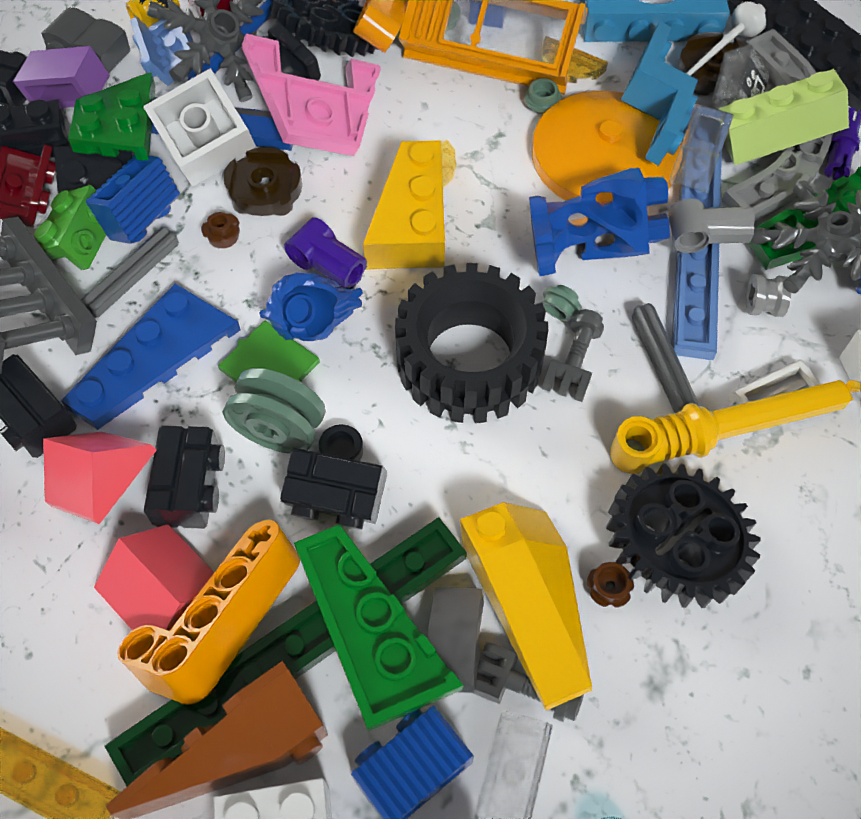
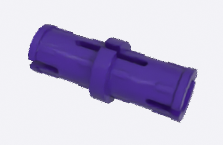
[824,108,861,180]

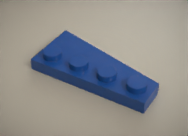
[61,284,241,430]

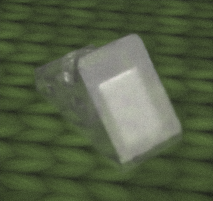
[669,103,734,193]

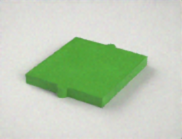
[218,320,320,382]

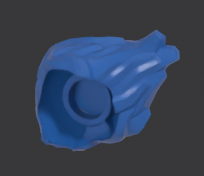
[259,272,363,341]

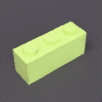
[719,69,849,166]

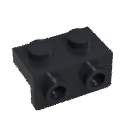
[54,141,135,194]

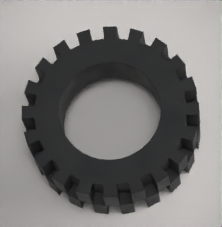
[395,263,549,423]

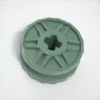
[222,368,326,453]

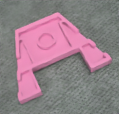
[242,34,381,156]

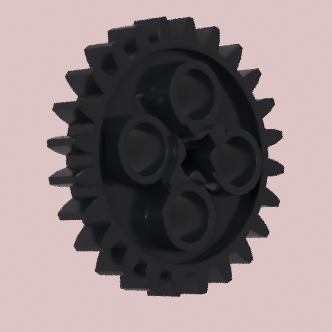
[270,0,379,57]
[606,463,761,608]

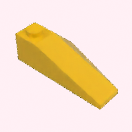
[460,502,592,711]

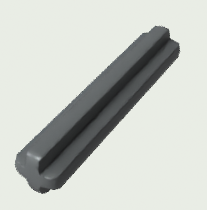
[81,227,179,318]
[632,303,698,413]

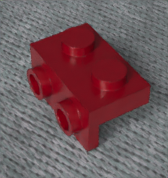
[0,144,56,227]

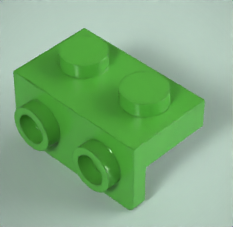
[34,185,106,270]

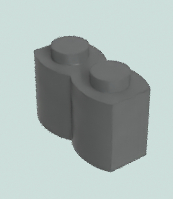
[41,7,131,73]

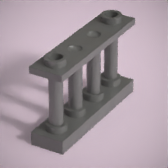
[0,217,97,374]

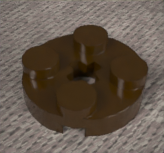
[678,32,752,96]
[224,147,302,216]

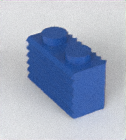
[86,155,181,244]
[351,706,474,819]

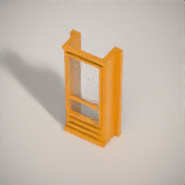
[398,0,588,95]

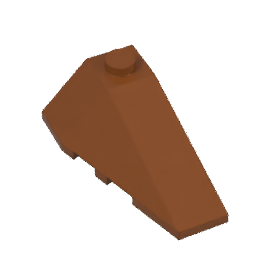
[105,661,328,819]

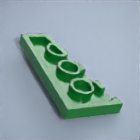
[748,166,861,270]
[294,524,464,732]

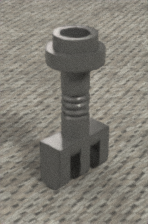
[542,309,604,402]
[474,642,584,722]

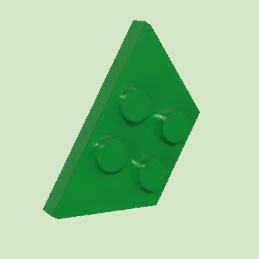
[68,73,155,161]

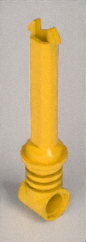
[609,380,861,474]

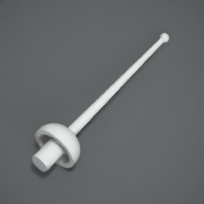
[686,2,766,76]

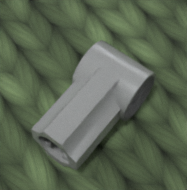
[668,199,755,253]

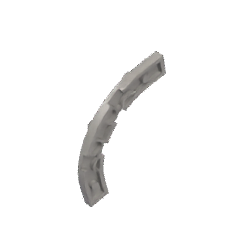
[721,29,832,221]

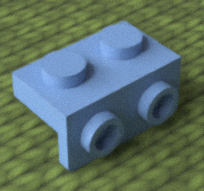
[130,16,194,86]

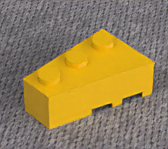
[363,140,445,269]

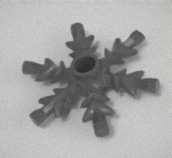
[147,0,269,102]
[753,180,861,294]

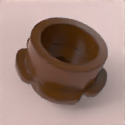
[201,212,240,249]
[587,562,634,608]

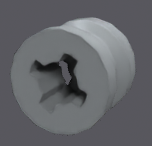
[746,274,791,317]

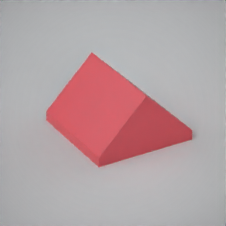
[43,431,157,524]
[94,524,214,631]

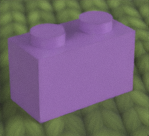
[13,46,110,107]

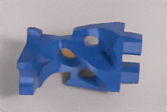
[529,168,670,276]

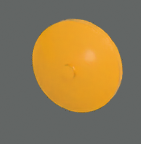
[532,90,683,203]

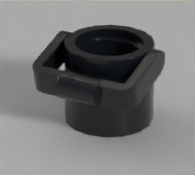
[267,22,321,81]

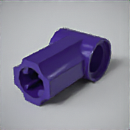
[284,217,367,289]

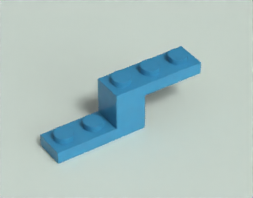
[621,21,698,166]

